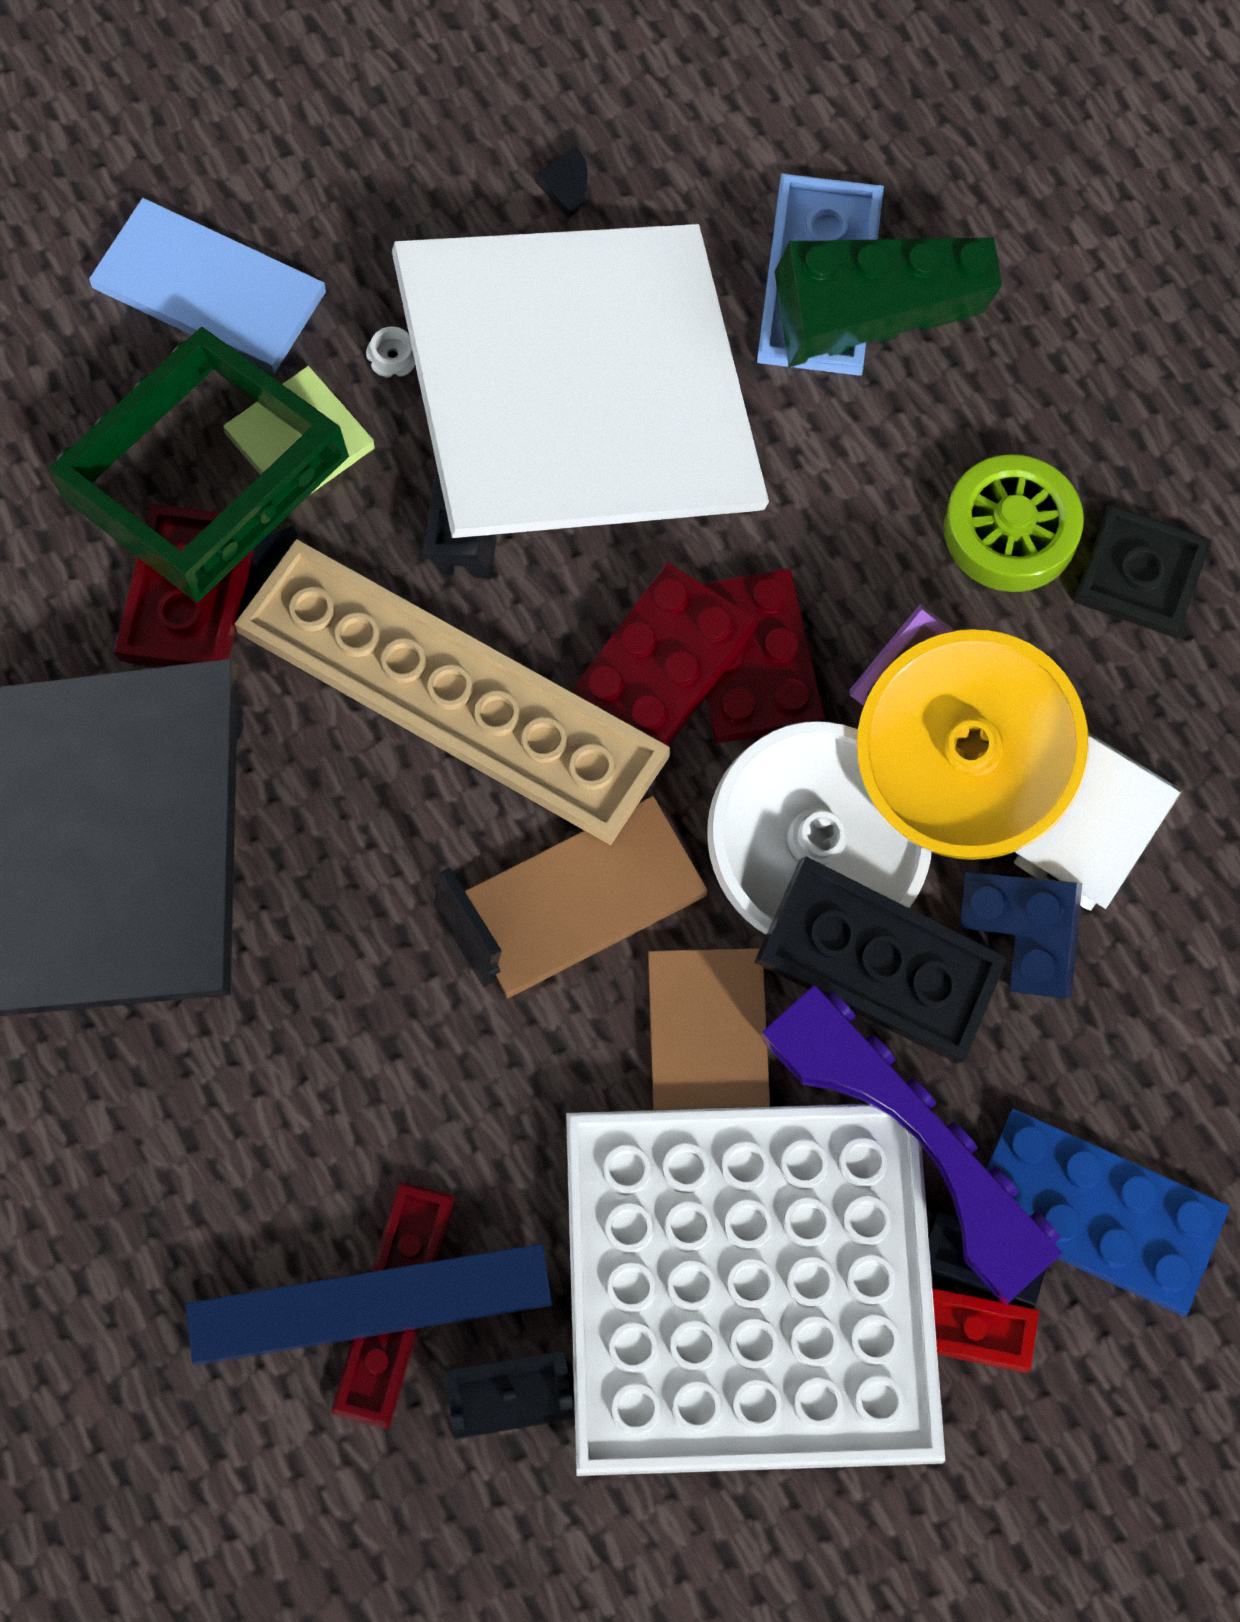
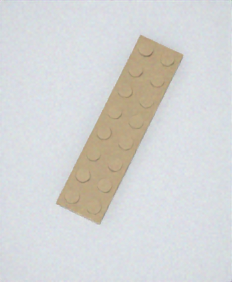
[235,539,670,845]

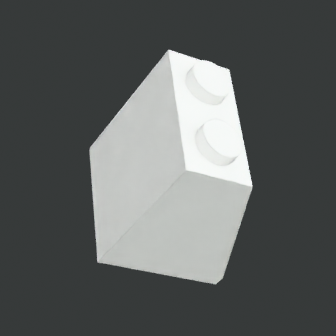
[1014,732,1183,911]

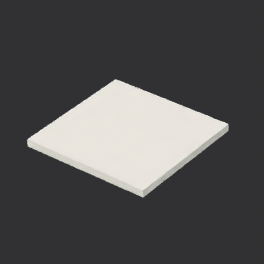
[392,224,769,538]
[566,1104,945,1476]

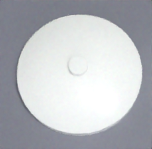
[707,722,931,934]

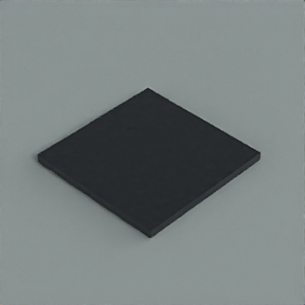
[0,659,239,1016]

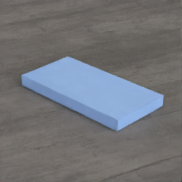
[757,173,884,376]
[89,198,326,374]

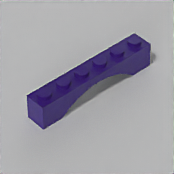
[762,985,1063,1306]

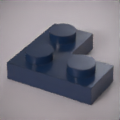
[960,872,1082,999]

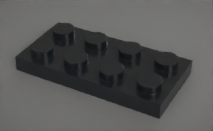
[754,856,1008,1063]

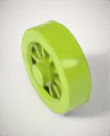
[944,454,1084,592]

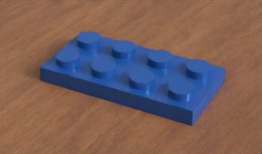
[986,1108,1230,1316]

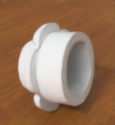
[366,327,415,378]

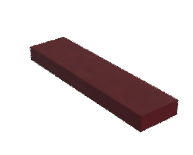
[331,1181,456,1430]

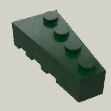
[774,237,1002,368]

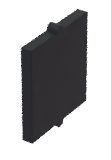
[433,867,502,987]

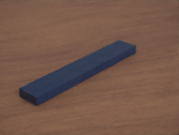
[185,1244,552,1366]

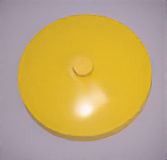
[857,629,1089,860]

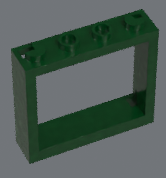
[48,326,349,603]

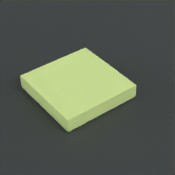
[223,366,375,494]

